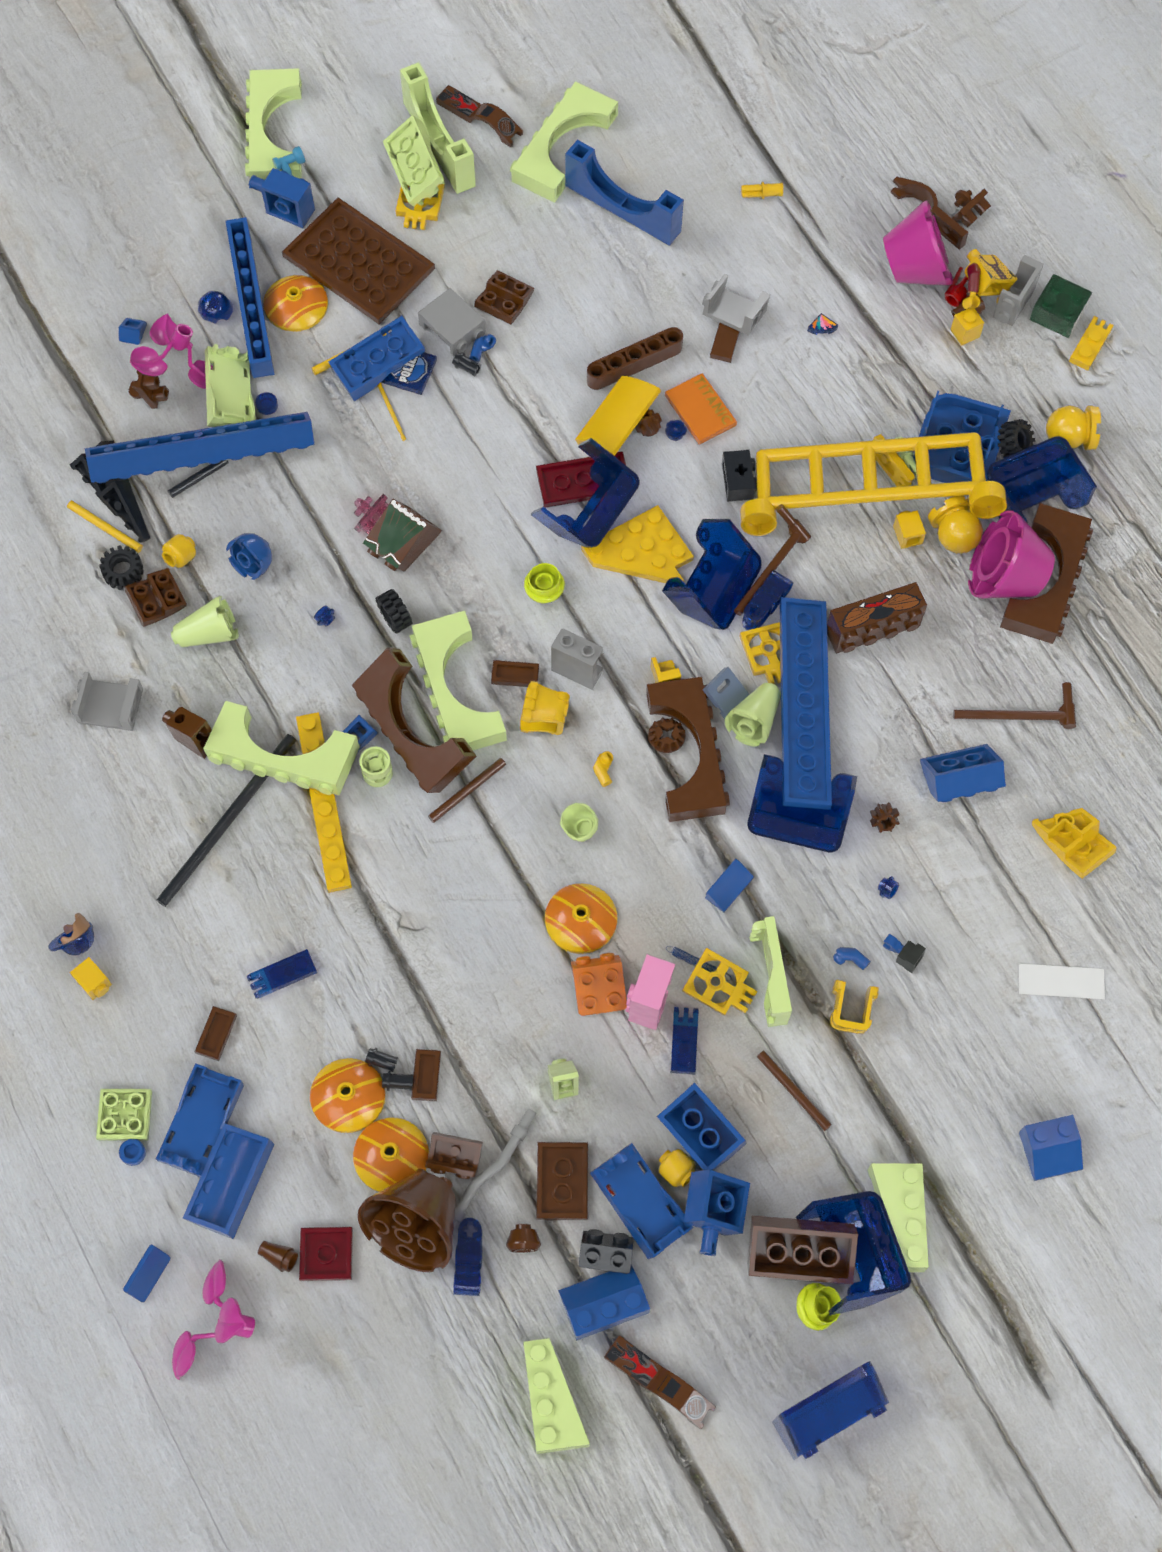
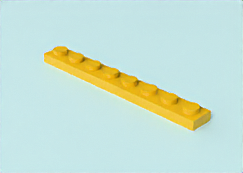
[296,712,352,893]

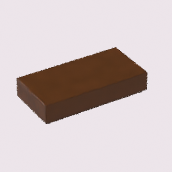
[710,322,740,363]
[491,660,539,687]
[194,1006,237,1061]
[411,1049,441,1101]

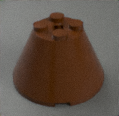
[357,1169,456,1272]

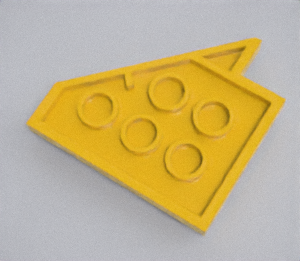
[581,505,694,587]

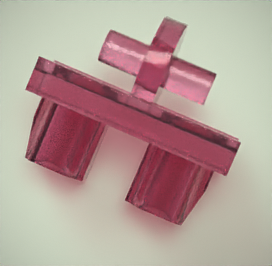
[354,494,389,534]

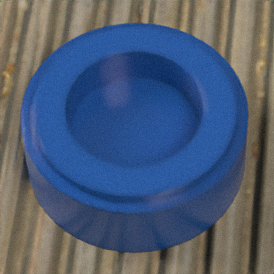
[119,1139,146,1166]

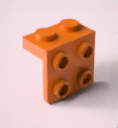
[571,953,627,1016]

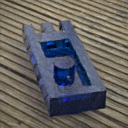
[246,949,317,999]
[670,1007,699,1075]

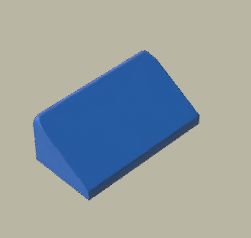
[705,859,754,913]
[123,1244,171,1303]

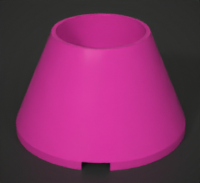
[883,200,953,286]
[968,511,1055,599]

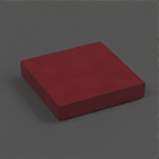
[299,1227,353,1281]

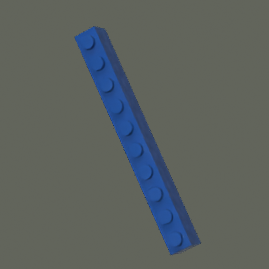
[84,412,315,483]

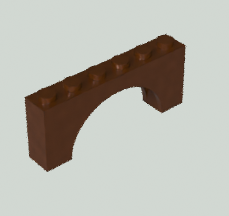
[1000,503,1094,644]
[352,648,477,793]
[646,677,730,822]

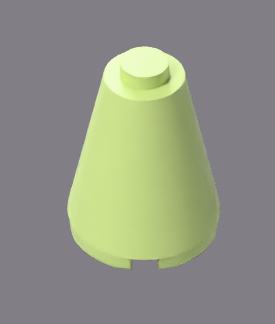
[171,596,239,647]
[725,683,781,747]

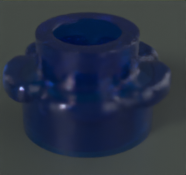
[665,420,687,441]
[314,605,335,627]
[878,876,899,899]

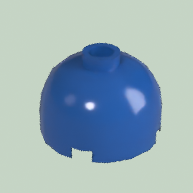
[226,533,272,580]

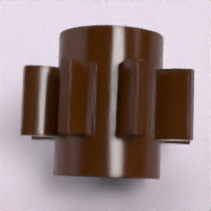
[635,409,662,437]
[870,802,900,833]

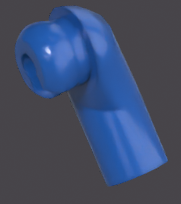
[469,334,496,362]
[833,947,871,970]

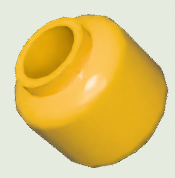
[162,534,196,568]
[659,1149,696,1187]

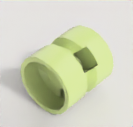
[359,746,393,787]

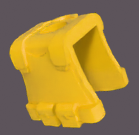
[520,681,570,735]
[830,980,879,1034]

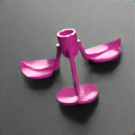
[130,314,213,389]
[172,1259,255,1380]

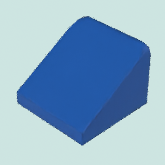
[118,318,147,345]

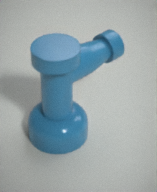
[272,146,306,176]

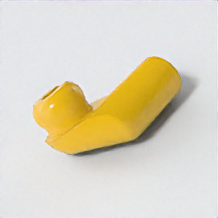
[593,751,614,787]

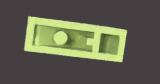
[548,1059,579,1100]

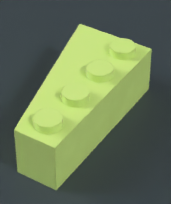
[867,1163,929,1272]
[523,1338,590,1454]

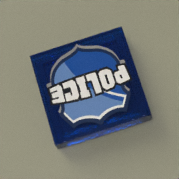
[381,352,437,395]

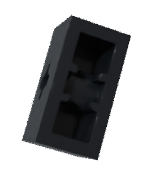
[722,450,757,502]

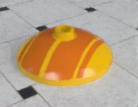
[263,275,328,332]
[545,883,617,954]
[310,1058,385,1133]
[353,1118,429,1192]

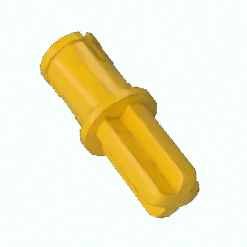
[741,182,783,199]

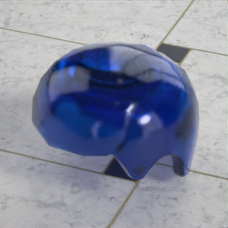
[198,290,233,324]

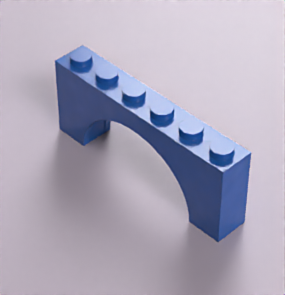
[565,139,684,246]

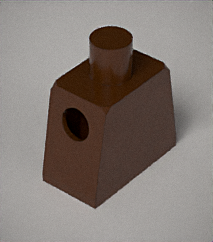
[162,707,212,759]

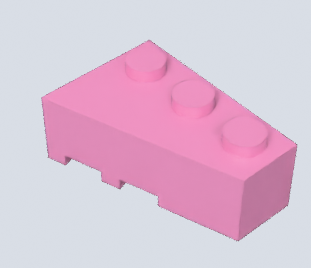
[626,955,675,1030]

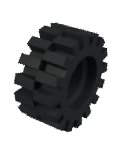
[997,419,1036,462]
[99,545,144,590]
[375,589,413,633]

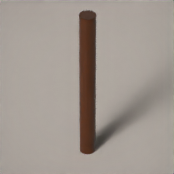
[428,758,506,823]
[757,1050,832,1131]

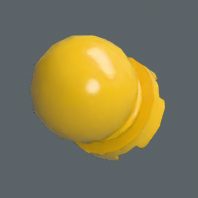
[1046,405,1101,450]
[928,495,983,554]

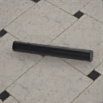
[167,460,229,498]

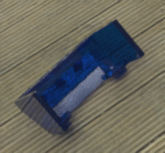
[531,438,640,548]
[796,1191,911,1315]
[772,1361,889,1460]

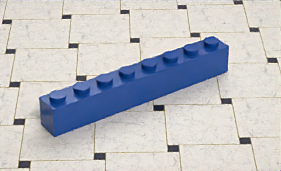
[225,217,275,378]

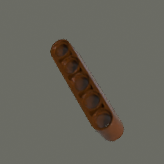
[587,327,683,390]

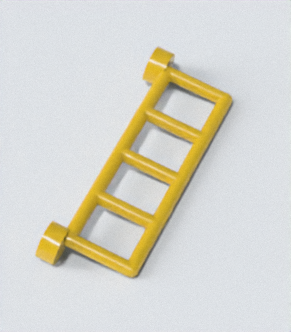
[740,432,1007,536]

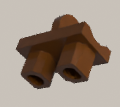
[952,188,991,228]
[129,371,169,409]

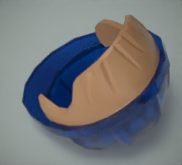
[48,913,94,956]

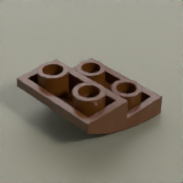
[474,270,534,325]
[125,568,187,627]

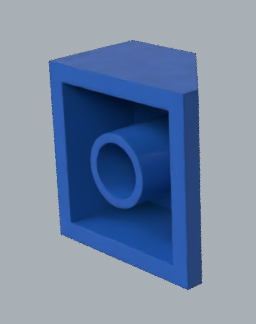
[1019,1115,1083,1181]

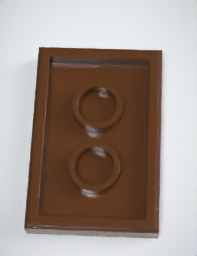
[536,1142,588,1220]

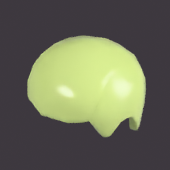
[560,803,598,842]

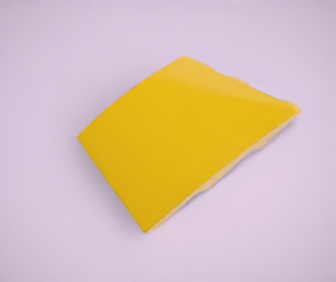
[1032,808,1116,879]

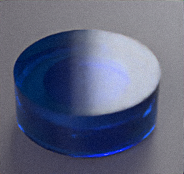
[255,392,278,415]

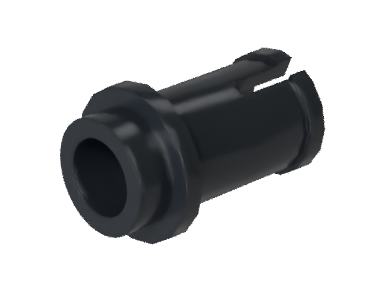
[452,352,481,377]
[365,1047,398,1072]
[382,1071,413,1091]

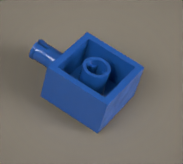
[249,168,315,228]
[683,1169,750,1256]

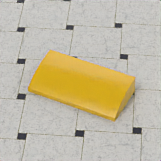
[575,376,661,456]

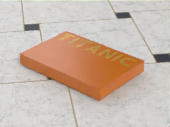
[665,373,737,445]

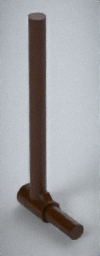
[734,504,811,616]
[953,682,1076,729]

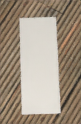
[1019,963,1105,999]

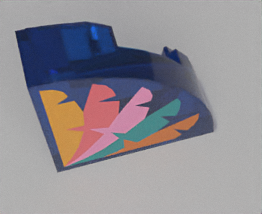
[807,313,838,335]

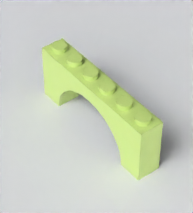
[400,62,476,194]
[245,68,302,180]
[510,81,618,203]
[409,610,507,750]
[204,701,360,795]

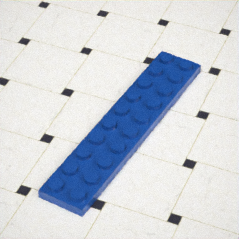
[779,597,832,810]

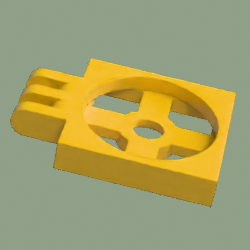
[396,184,445,230]
[739,622,781,684]
[682,948,757,1015]

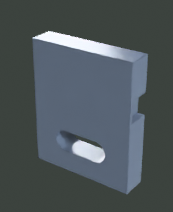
[703,667,750,719]

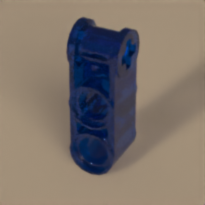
[742,570,794,630]
[453,1217,483,1296]

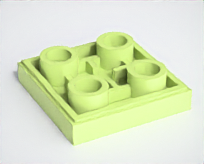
[96,1089,152,1141]

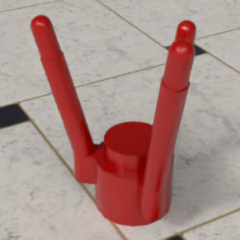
[945,267,977,307]

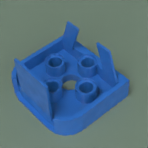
[913,390,1011,483]

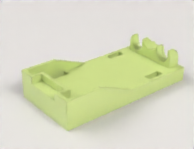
[383,115,446,206]
[205,344,255,427]
[749,916,792,1027]

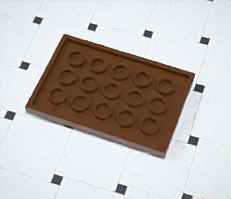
[282,197,435,325]

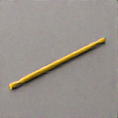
[377,382,406,441]

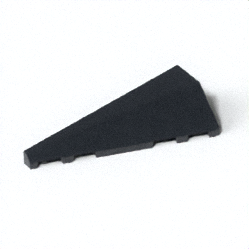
[70,440,150,543]

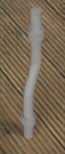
[454,1109,536,1229]

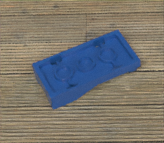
[328,316,426,401]
[156,1063,244,1177]
[590,1143,693,1259]

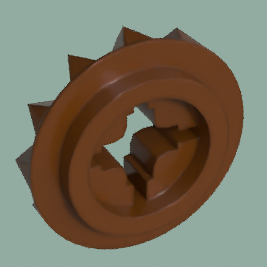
[648,717,686,753]

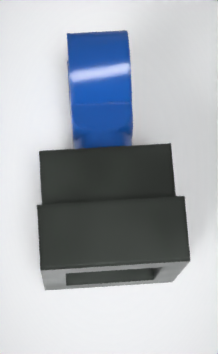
[883,934,926,973]

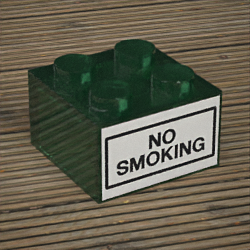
[1030,274,1092,338]

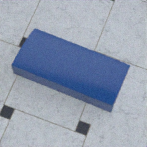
[183,1123,275,1239]

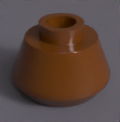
[506,1224,541,1253]

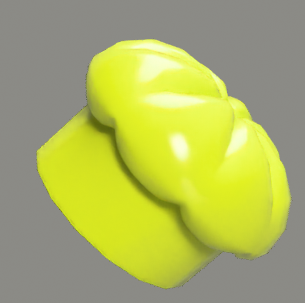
[524,563,565,604]
[796,1283,842,1331]

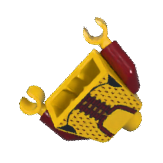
[962,249,1017,310]

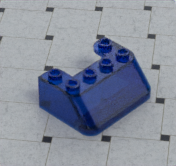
[987,436,1097,524]
[662,519,762,630]
[747,754,857,853]

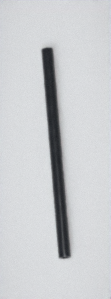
[156,734,297,907]

